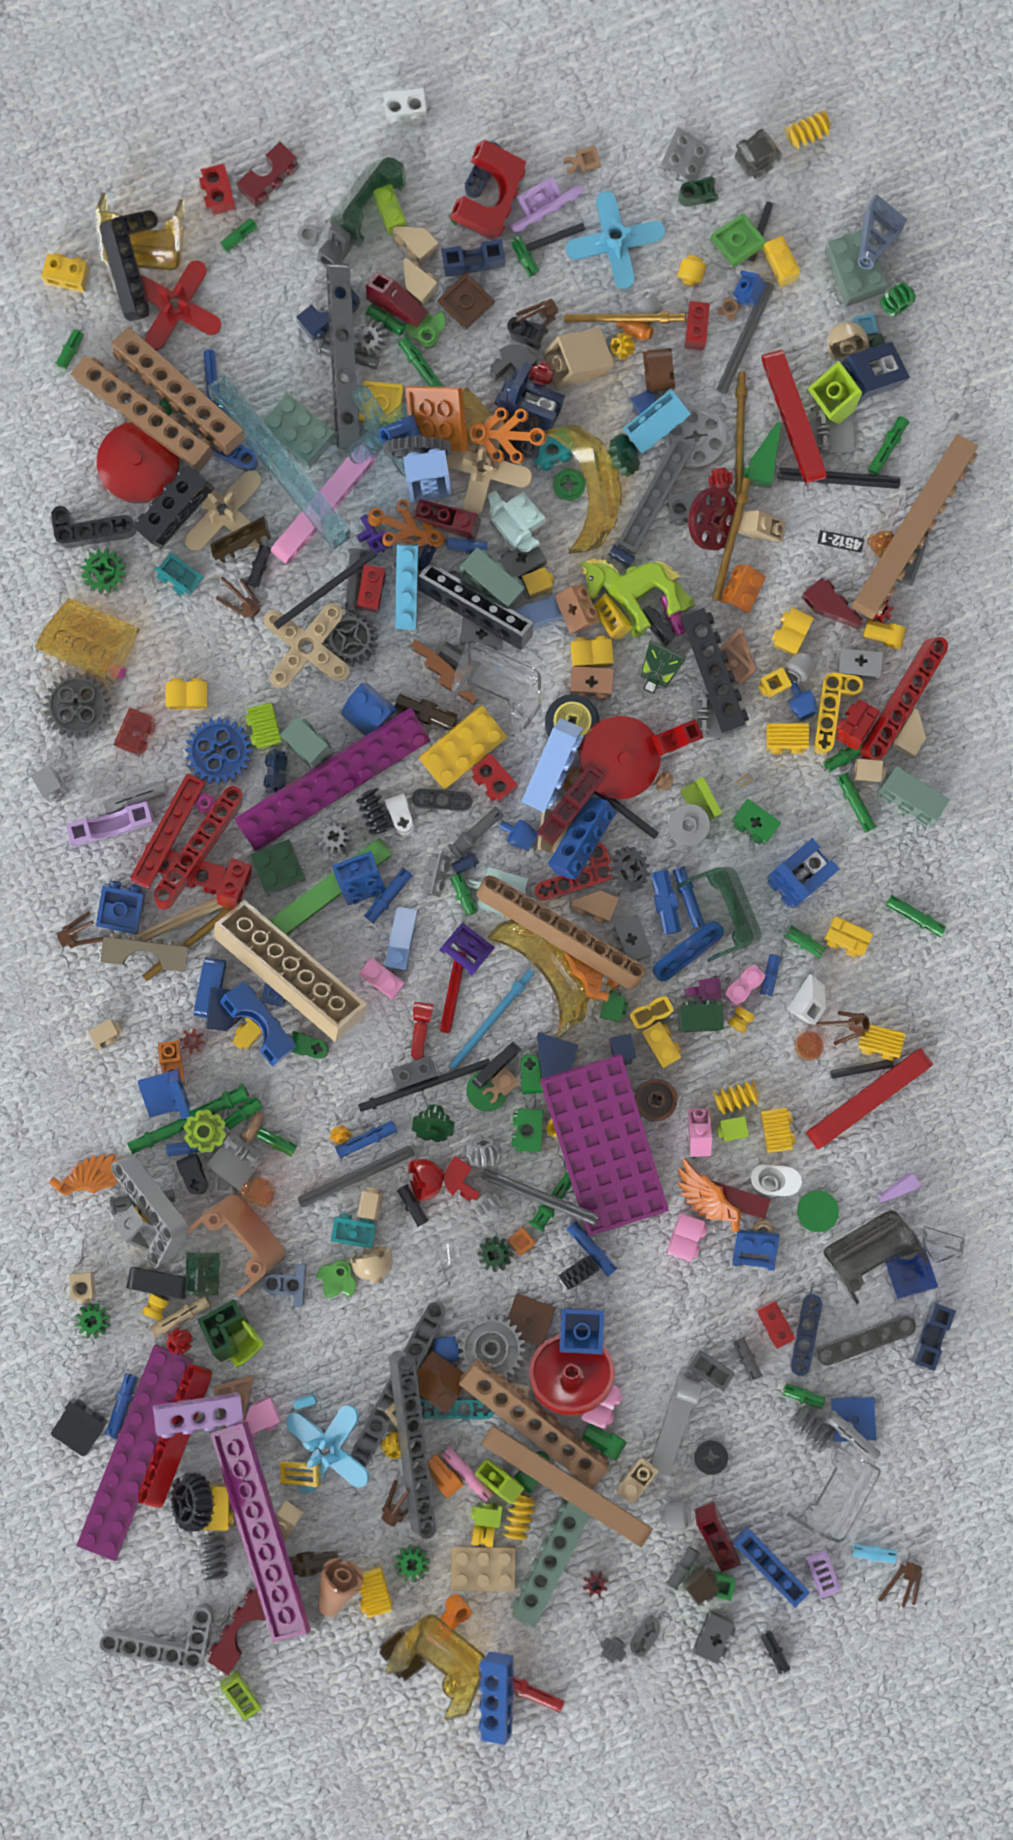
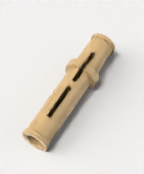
[150,1295,211,1338]

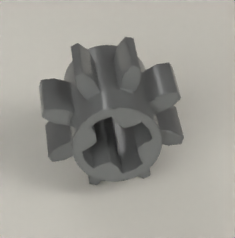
[601,1636,627,1663]

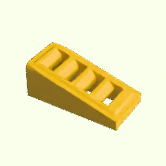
[593,594,633,640]

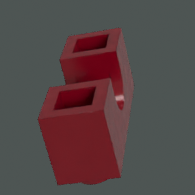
[236,141,299,207]

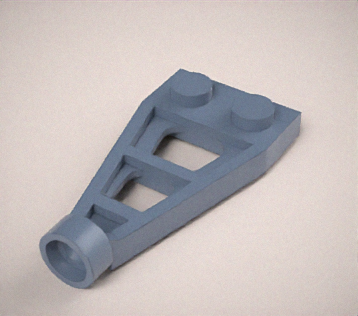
[858,194,907,270]

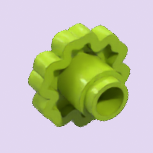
[184,1110,227,1153]

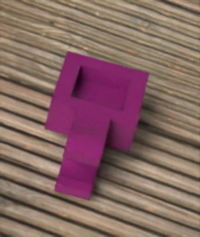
[684,978,722,1001]

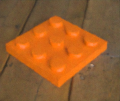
[405,386,468,451]

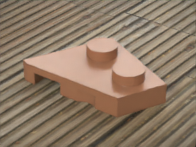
[720,628,757,685]
[212,1375,253,1429]

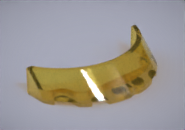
[545,424,622,554]
[488,919,590,1038]

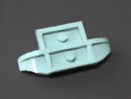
[487,490,547,552]

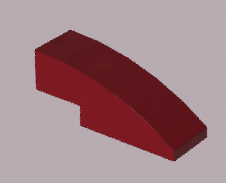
[711,1180,771,1220]

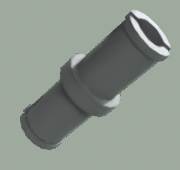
[732,1337,763,1381]
[666,1546,700,1590]

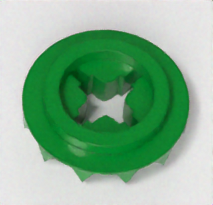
[553,468,586,502]

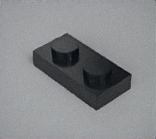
[642,605,675,647]

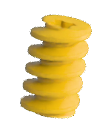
[785,110,830,150]
[712,1079,759,1116]
[501,1493,537,1540]

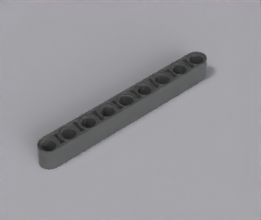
[389,1350,436,1539]

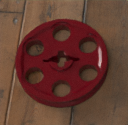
[688,487,737,551]

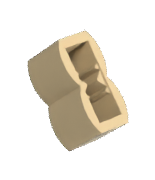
[357,1187,384,1220]

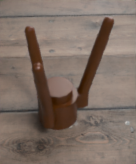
[516,298,559,327]
[216,577,262,619]
[56,911,109,949]
[815,1011,870,1045]
[381,1480,410,1527]
[878,1561,923,1608]

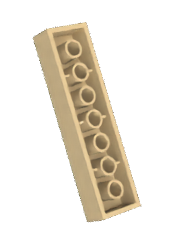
[213,900,367,1042]

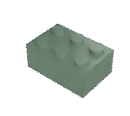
[825,230,888,306]
[261,393,336,469]
[458,547,524,609]
[280,717,333,769]
[877,766,950,826]

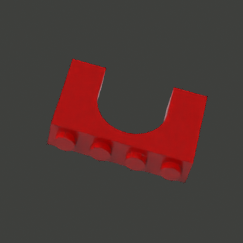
[450,139,526,240]

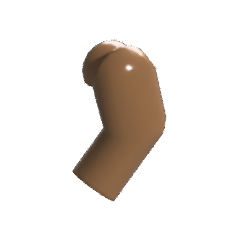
[241,1112,264,1143]

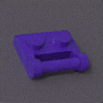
[439,922,495,976]

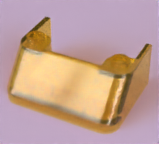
[96,192,185,270]
[385,1614,485,1721]

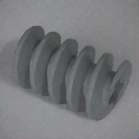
[788,1405,835,1453]
[198,1533,228,1580]

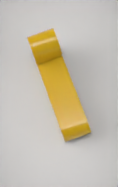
[813,673,863,755]

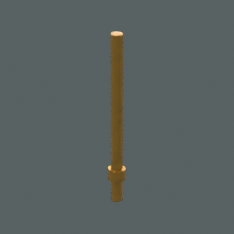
[564,311,686,324]
[735,372,748,494]
[712,478,751,601]
[142,900,243,981]

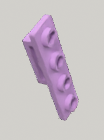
[508,177,584,233]

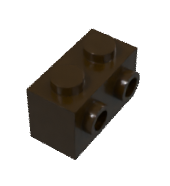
[682,1564,719,1606]

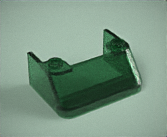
[677,866,762,963]

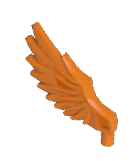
[564,952,609,1002]
[49,1154,124,1196]
[677,1158,741,1232]

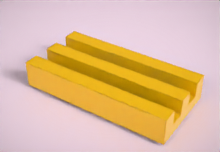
[280,1461,321,1487]

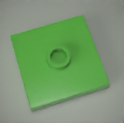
[710,213,766,268]

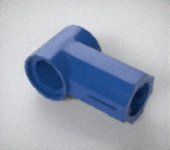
[379,415,420,443]

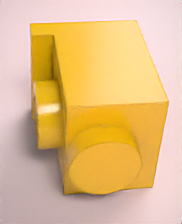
[758,667,792,699]
[232,1018,263,1050]

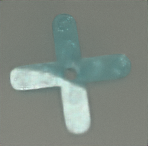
[348,385,408,477]

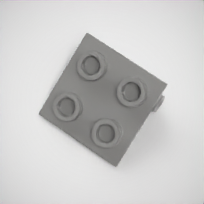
[661,127,710,181]
[811,410,855,454]
[693,693,735,737]
[206,1132,265,1191]

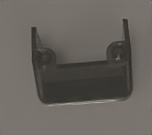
[823,1211,930,1305]

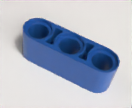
[201,436,258,471]
[194,957,227,1018]

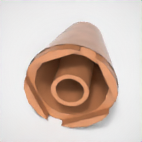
[318,1558,363,1617]

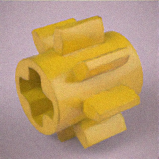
[610,333,635,359]
[381,1432,401,1459]

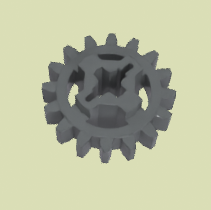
[608,846,650,892]

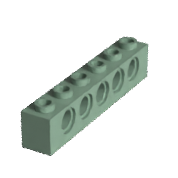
[510,1500,590,1628]

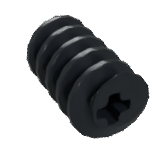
[356,788,395,835]

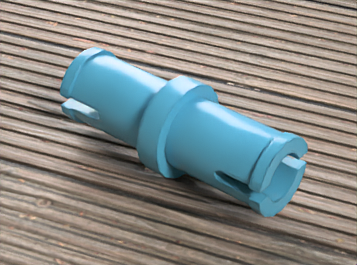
[852,1543,897,1564]

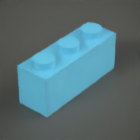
[623,389,691,453]

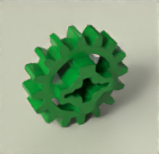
[81,548,127,594]

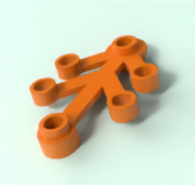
[469,407,547,464]
[367,499,444,549]

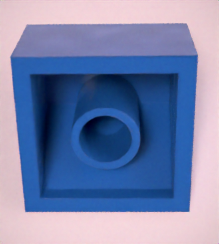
[341,683,397,736]
[560,1308,604,1354]

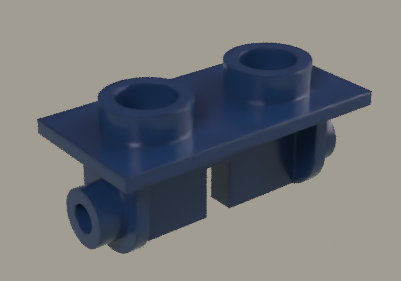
[263,749,287,793]

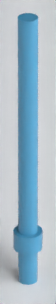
[449,969,535,1070]

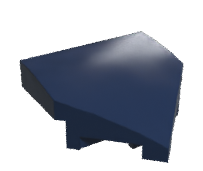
[205,987,243,1031]

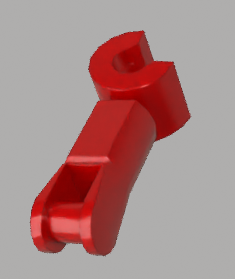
[411,1001,434,1060]

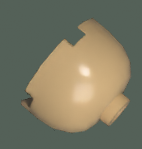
[827,322,869,361]
[350,1246,393,1283]

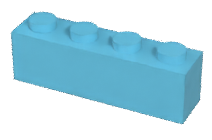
[395,543,419,630]

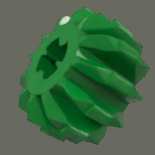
[880,282,916,317]
[75,1303,111,1339]
[394,1545,430,1582]

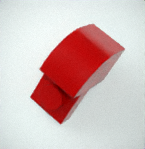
[652,719,703,756]
[444,1156,481,1202]

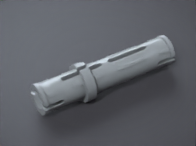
[104,782,167,815]
[826,1410,881,1462]

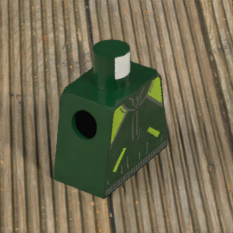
[640,640,686,694]

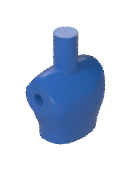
[787,682,819,721]
[499,820,538,852]
[432,1336,461,1364]

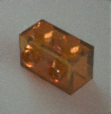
[240,1177,277,1208]

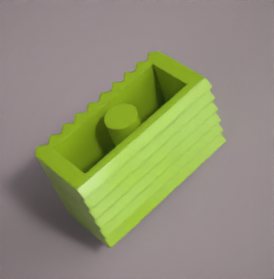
[373,184,407,236]
[245,702,283,750]
[475,1458,524,1504]

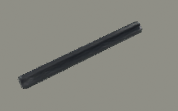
[778,468,901,489]

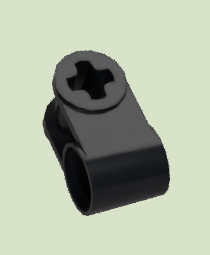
[507,316,549,350]
[176,1153,209,1195]

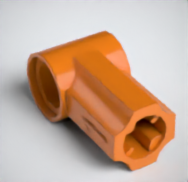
[428,1453,464,1499]
[432,1594,472,1640]

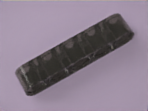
[815,1315,916,1366]

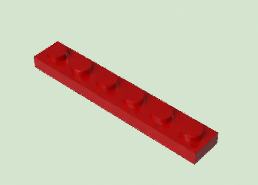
[130,773,206,889]

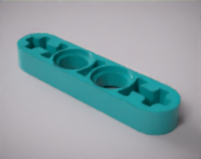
[420,1399,495,1419]

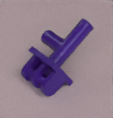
[356,514,393,556]

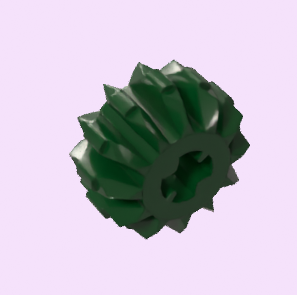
[477,1236,514,1272]

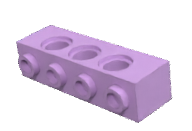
[153,1392,243,1438]

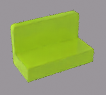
[680,777,722,821]

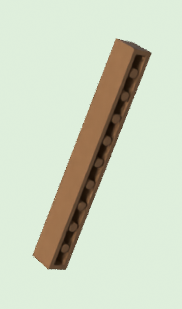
[851,434,978,620]

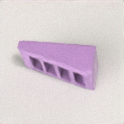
[877,1173,923,1202]
[805,1549,841,1598]

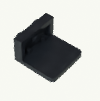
[501,416,540,465]
[51,1398,109,1456]

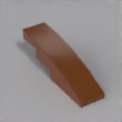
[411,640,476,705]

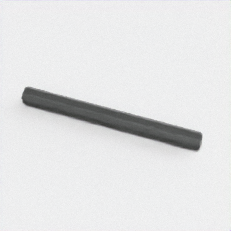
[717,282,774,394]
[298,1146,414,1207]
[481,1169,599,1225]

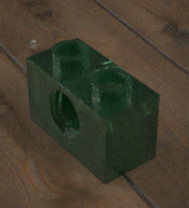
[185,1252,220,1296]

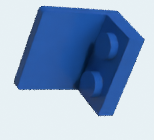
[332,851,386,905]
[138,1069,190,1119]

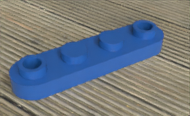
[653,921,724,981]

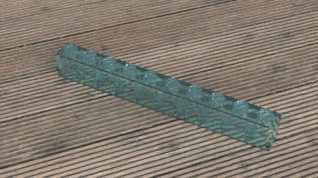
[208,374,350,550]

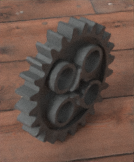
[384,436,451,460]
[43,672,112,740]

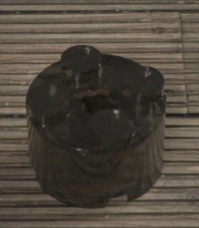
[734,129,782,179]

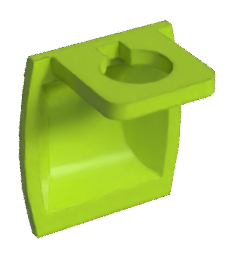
[230,1320,265,1368]

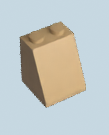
[542,328,614,391]

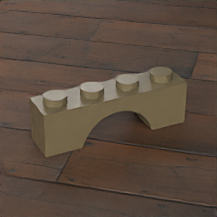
[100,933,189,972]

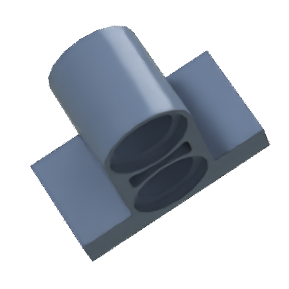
[262,1263,307,1308]

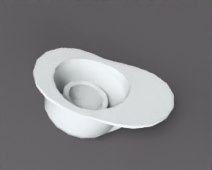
[751,1164,802,1198]

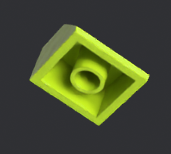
[807,361,862,424]

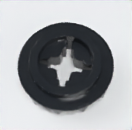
[694,1440,728,1475]

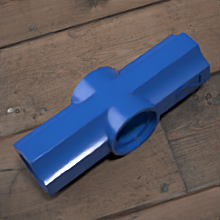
[651,870,682,935]

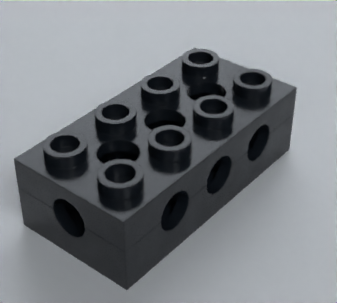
[134,465,215,549]

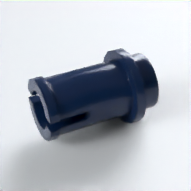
[419,544,437,571]
[608,544,635,568]
[451,853,479,874]

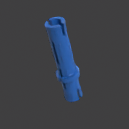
[672,866,705,929]
[363,868,413,924]
[335,1120,398,1159]
[566,1221,618,1277]
[105,1373,138,1439]

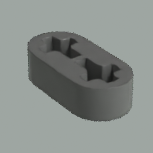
[630,1617,660,1657]

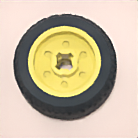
[545,694,600,750]

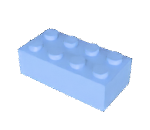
[403,449,451,503]
[522,718,584,812]

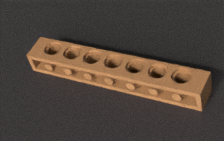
[111,327,245,455]
[71,355,215,473]
[459,1358,609,1489]

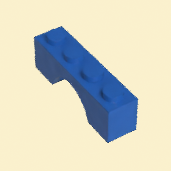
[220,981,296,1067]

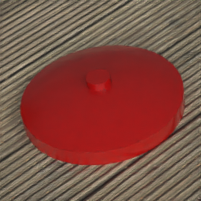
[96,422,179,504]
[579,716,661,799]
[529,1335,615,1415]

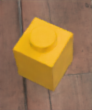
[522,567,555,599]

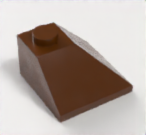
[417,1351,464,1414]

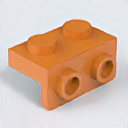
[721,565,766,613]

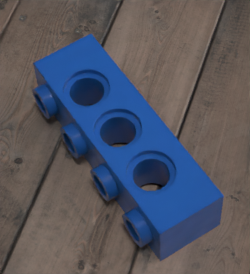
[548,797,617,880]
[732,1526,810,1608]
[478,1651,514,1745]

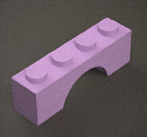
[66,801,156,847]

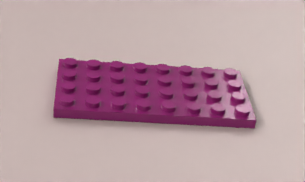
[540,1054,669,1236]

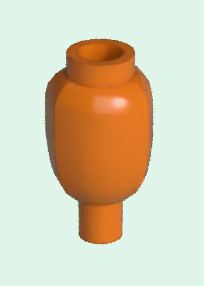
[616,322,654,341]

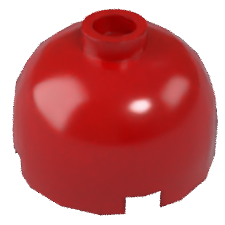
[408,1159,445,1202]

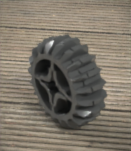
[323,611,379,667]

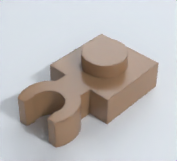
[563,146,601,174]
[482,1067,520,1104]

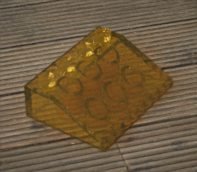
[34,598,140,684]

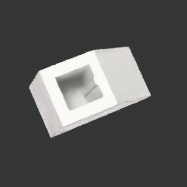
[787,974,826,1025]

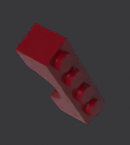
[207,1588,266,1676]

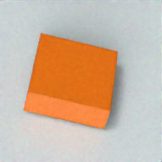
[507,1227,536,1256]

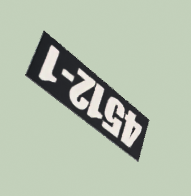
[817,530,864,553]

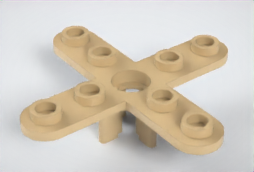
[446,415,533,516]
[185,470,264,551]
[264,603,349,689]

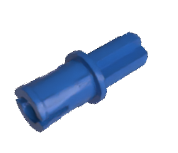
[446,537,488,554]
[760,954,781,996]
[166,1141,200,1157]

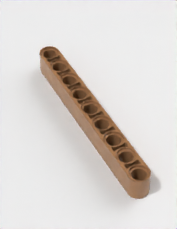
[476,875,645,989]
[481,1425,653,1548]

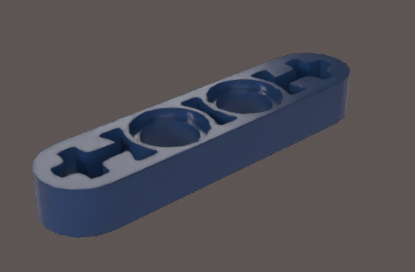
[790,1294,822,1376]

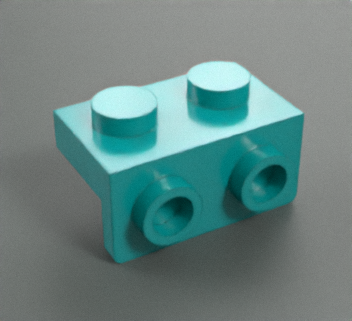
[154,552,204,597]
[330,1213,377,1249]

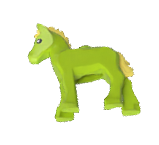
[581,558,696,639]

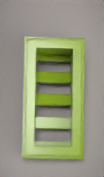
[220,1670,262,1721]

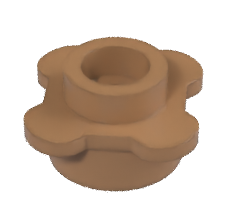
[717,297,742,321]
[655,770,673,791]

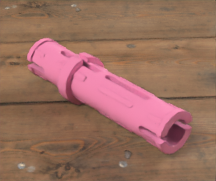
[441,1446,495,1502]

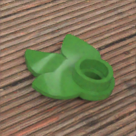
[405,312,445,347]
[316,1260,356,1298]

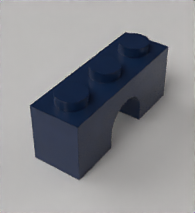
[441,239,505,277]
[296,288,360,342]
[911,1302,956,1371]

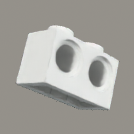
[383,88,427,126]

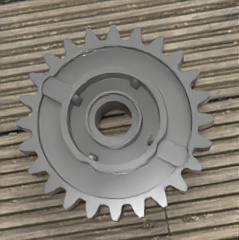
[458,1314,526,1383]

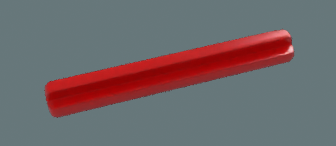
[440,951,466,1033]

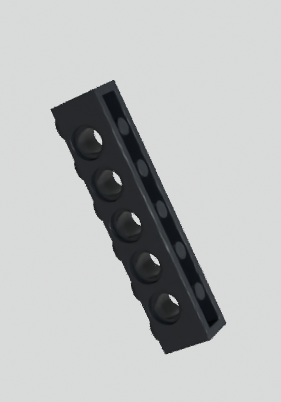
[418,562,534,650]
[681,608,749,735]

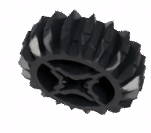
[170,1473,215,1532]

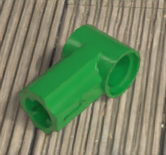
[582,1424,627,1461]

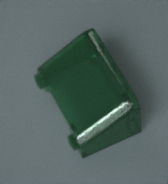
[330,157,406,247]

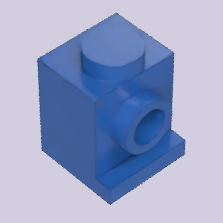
[733,270,766,306]

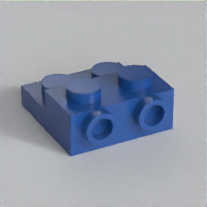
[96,881,147,934]

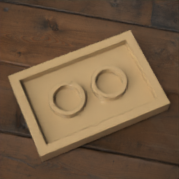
[451,1546,515,1591]

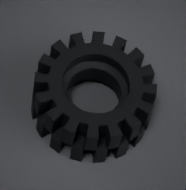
[559,1255,600,1290]

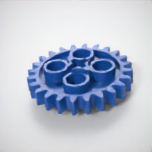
[185,717,253,785]

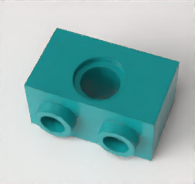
[532,428,576,471]

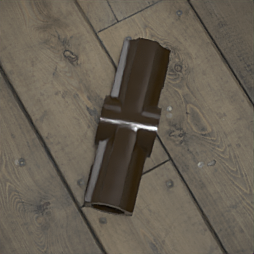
[394,692,458,731]
[289,1550,339,1577]

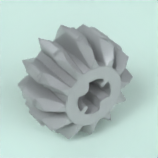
[354,320,390,355]
[316,820,352,855]
[466,1136,502,1168]

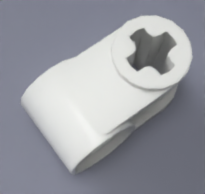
[385,794,414,836]

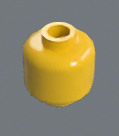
[677,255,707,287]

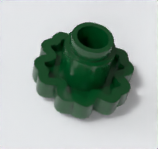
[603,434,640,477]
[411,1104,455,1142]

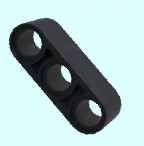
[126,1267,190,1299]

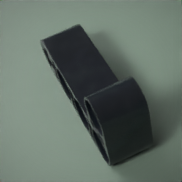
[51,506,137,548]

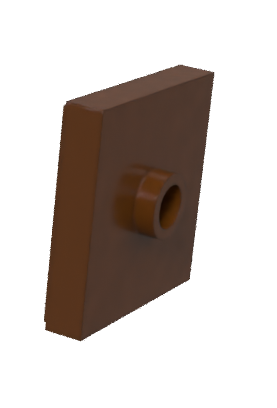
[437,272,495,331]
[507,1293,556,1347]

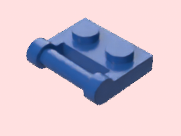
[732,1229,779,1271]

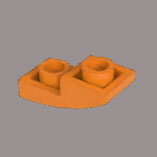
[158,1040,185,1085]

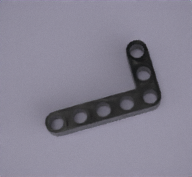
[99,210,158,321]

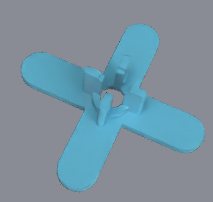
[286,1405,369,1494]

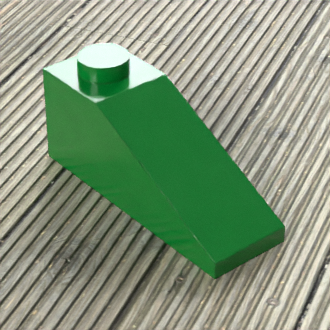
[744,422,781,488]

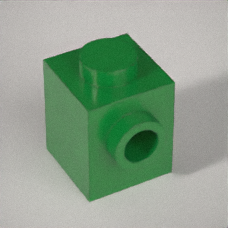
[599,990,628,1023]

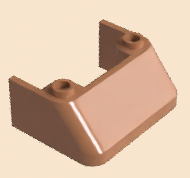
[187,1194,286,1297]

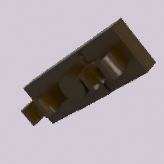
[210,516,271,563]

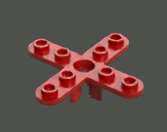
[141,260,222,350]

